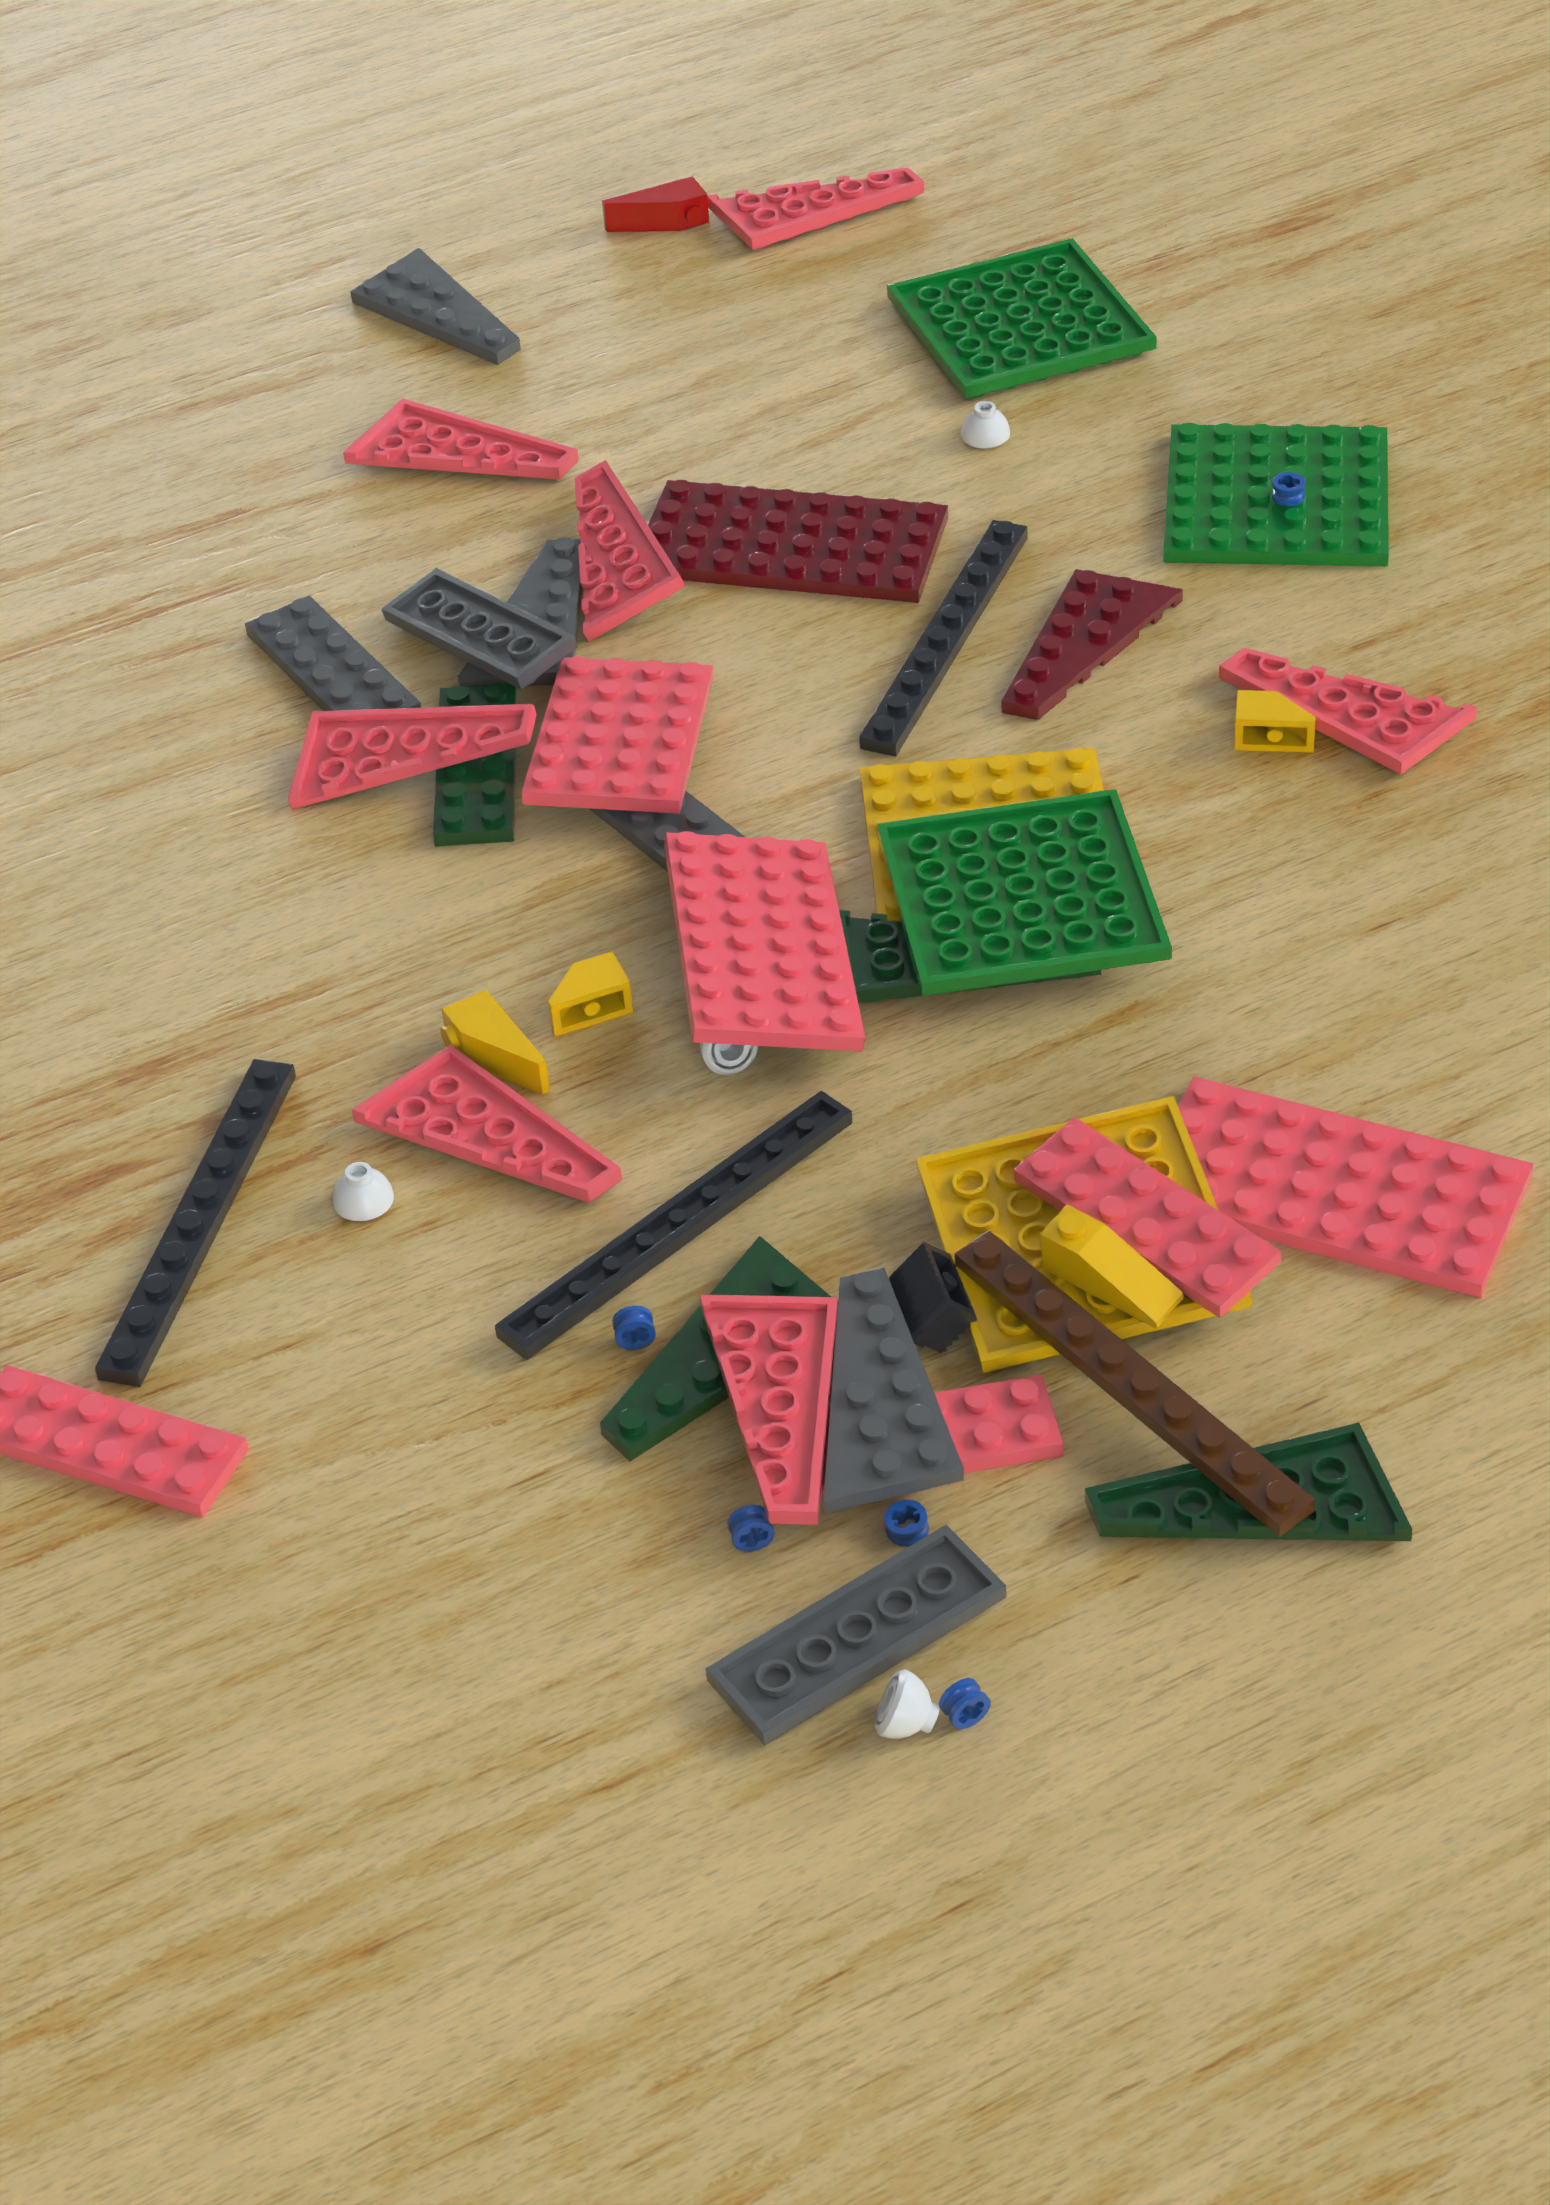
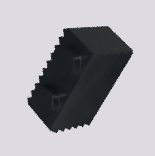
[889,1242,977,1353]

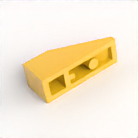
[440,989,550,1095]
[1040,1204,1184,1329]

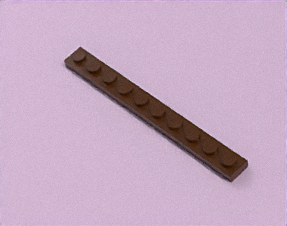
[954,1230,1315,1537]

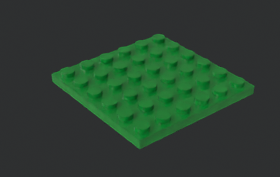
[887,238,1157,399]
[1163,423,1389,566]
[877,789,1172,996]

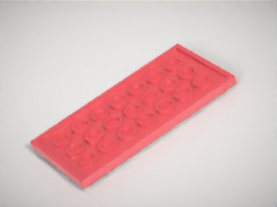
[664,831,865,1051]
[1178,1076,1534,1298]

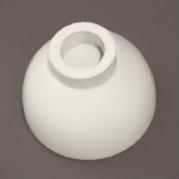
[961,401,1010,449]
[700,1043,758,1075]
[332,1162,394,1221]
[875,1669,940,1739]

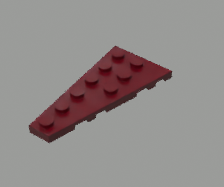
[1001,569,1183,720]

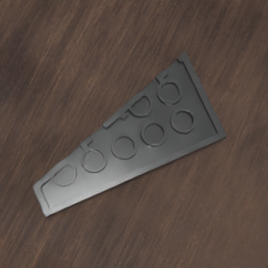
[350,248,521,365]
[458,537,582,687]
[824,1267,964,1514]

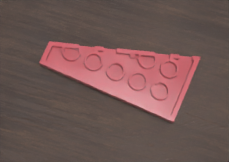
[343,398,579,479]
[1219,648,1477,775]
[288,704,537,810]
[352,1045,622,1203]
[699,1294,838,1525]

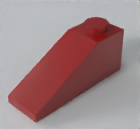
[602,176,710,232]

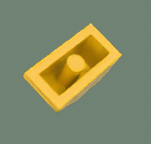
[1234,690,1316,753]
[548,951,633,1037]

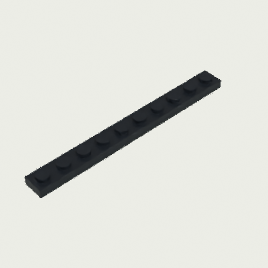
[859,520,1028,757]
[95,1059,296,1387]
[495,1090,853,1360]

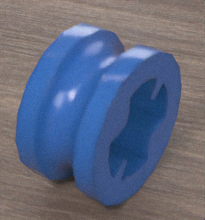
[1272,472,1305,506]
[612,1305,656,1350]
[884,1499,929,1547]
[727,1505,775,1552]
[939,1678,991,1729]

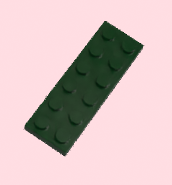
[433,683,517,847]

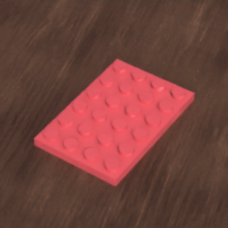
[522,656,713,814]

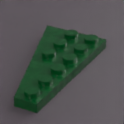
[839,910,1101,1003]
[600,1236,831,1461]
[1085,1422,1412,1541]

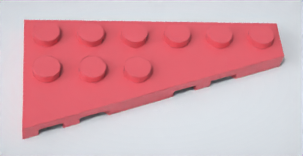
[707,167,924,250]
[575,460,685,642]

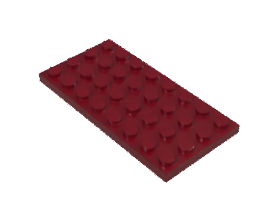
[648,480,948,603]

